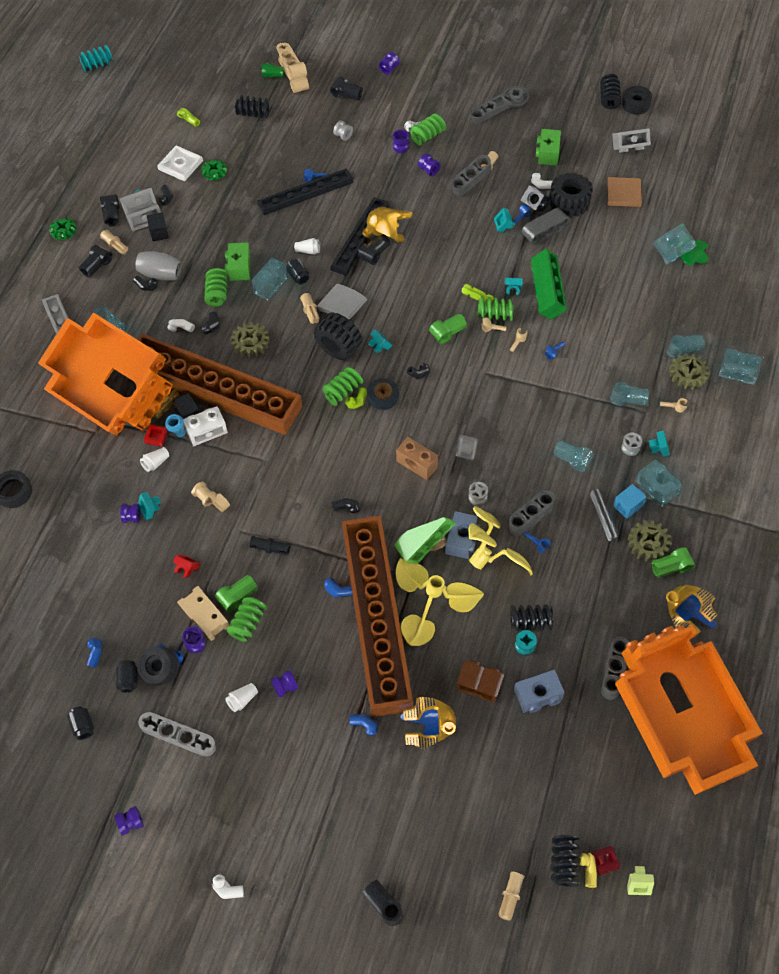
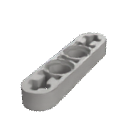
[138,712,216,757]

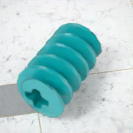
[78,45,113,72]

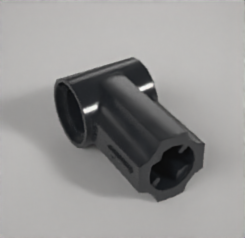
[330,76,363,101]
[100,194,119,226]
[358,234,390,265]
[78,245,112,278]
[362,879,403,926]

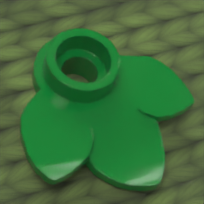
[678,239,709,266]

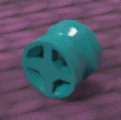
[515,630,537,655]

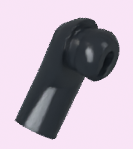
[133,276,158,291]
[202,311,219,334]
[331,498,360,514]

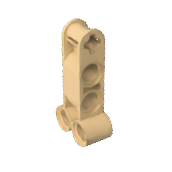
[276,43,309,93]

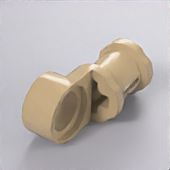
[191,482,230,512]

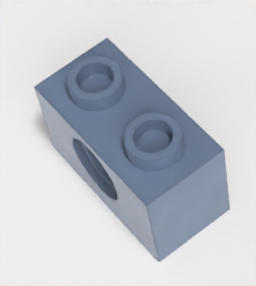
[445,511,480,559]
[514,669,565,713]

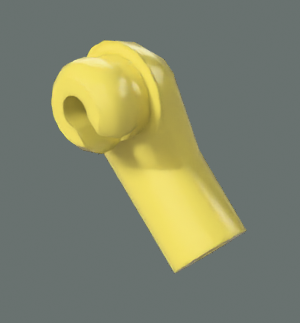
[579,853,597,888]

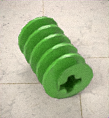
[410,113,446,146]
[204,268,228,307]
[477,296,514,321]
[323,367,363,406]
[227,597,267,642]

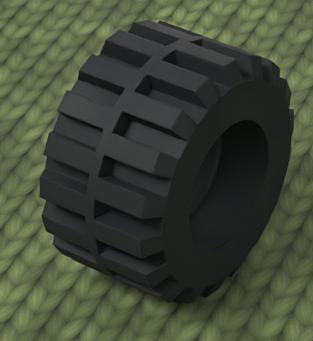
[549,172,593,217]
[313,312,362,360]

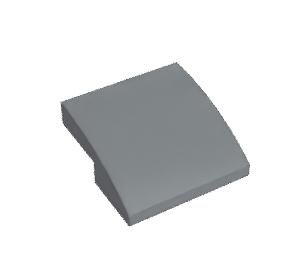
[119,187,161,231]
[317,284,367,320]

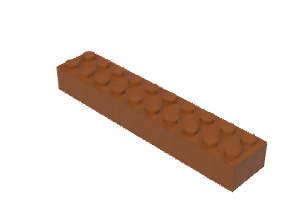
[137,333,302,435]
[342,516,413,717]

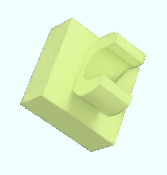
[627,866,654,895]

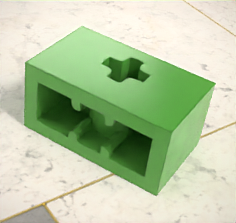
[535,129,561,166]
[225,242,250,281]

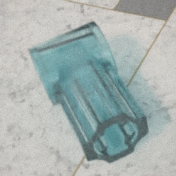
[94,306,127,332]
[667,334,705,359]
[610,382,649,406]
[553,440,594,472]

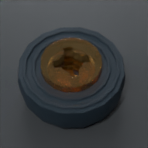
[367,378,399,410]

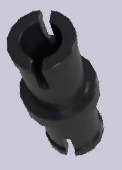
[249,536,291,556]

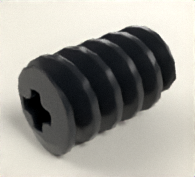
[600,74,621,109]
[235,95,269,119]
[510,604,553,631]
[551,835,580,887]

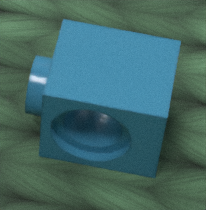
[613,484,646,519]

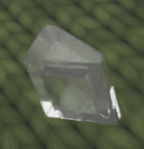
[456,435,478,460]

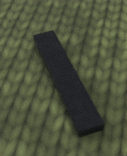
[257,168,353,215]
[330,197,389,276]

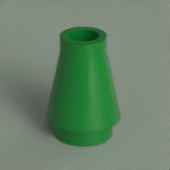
[261,62,283,78]

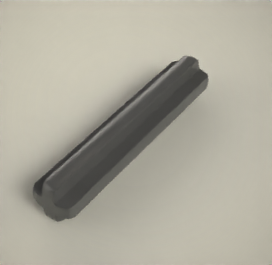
[590,489,619,541]

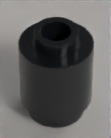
[286,259,310,285]
[116,660,138,693]
[67,706,94,740]

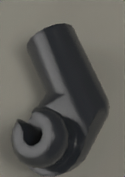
[158,185,173,206]
[407,363,430,380]

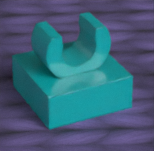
[494,208,515,233]
[504,278,523,296]
[368,329,393,353]
[649,430,670,457]
[138,492,161,520]

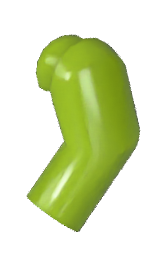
[177,108,200,127]
[345,388,367,409]

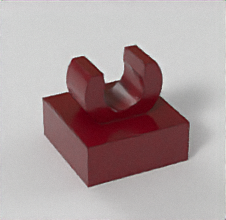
[591,845,621,876]

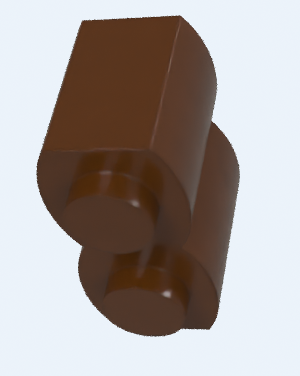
[456,660,504,702]

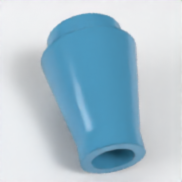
[165,414,186,437]

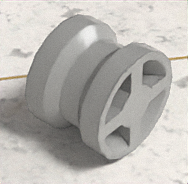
[333,120,353,141]
[621,432,642,456]
[468,482,488,506]

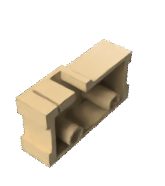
[177,586,230,641]

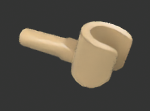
[481,318,507,332]
[510,328,527,352]
[660,398,687,413]

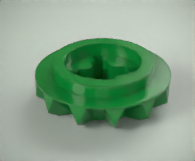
[201,159,227,180]
[49,217,77,240]

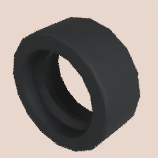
[0,470,32,508]

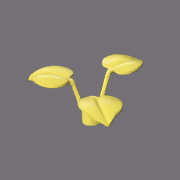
[468,506,533,575]
[395,558,484,646]

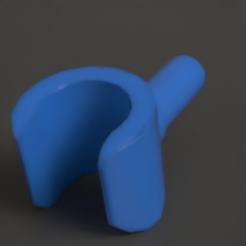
[303,169,327,182]
[512,204,530,224]
[545,341,565,360]
[525,532,551,553]

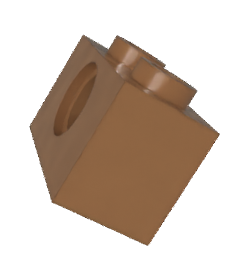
[396,437,438,480]

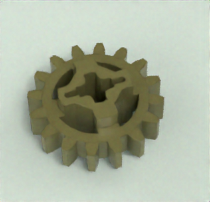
[231,322,270,358]
[669,353,710,390]
[627,520,672,562]

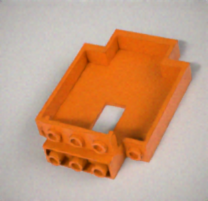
[38,312,173,436]
[615,626,763,795]

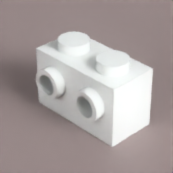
[183,406,228,447]

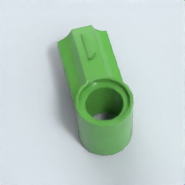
[429,314,467,344]
[651,547,695,578]
[215,575,258,613]

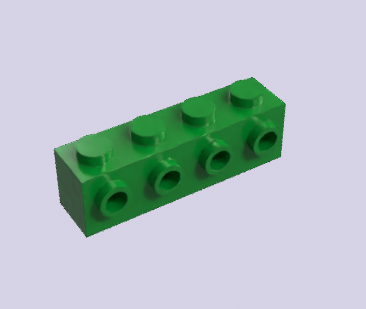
[531,248,567,320]

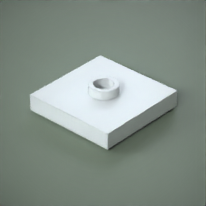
[158,146,203,181]

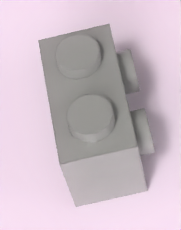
[612,128,651,153]

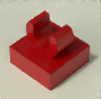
[143,424,169,447]
[173,555,201,578]

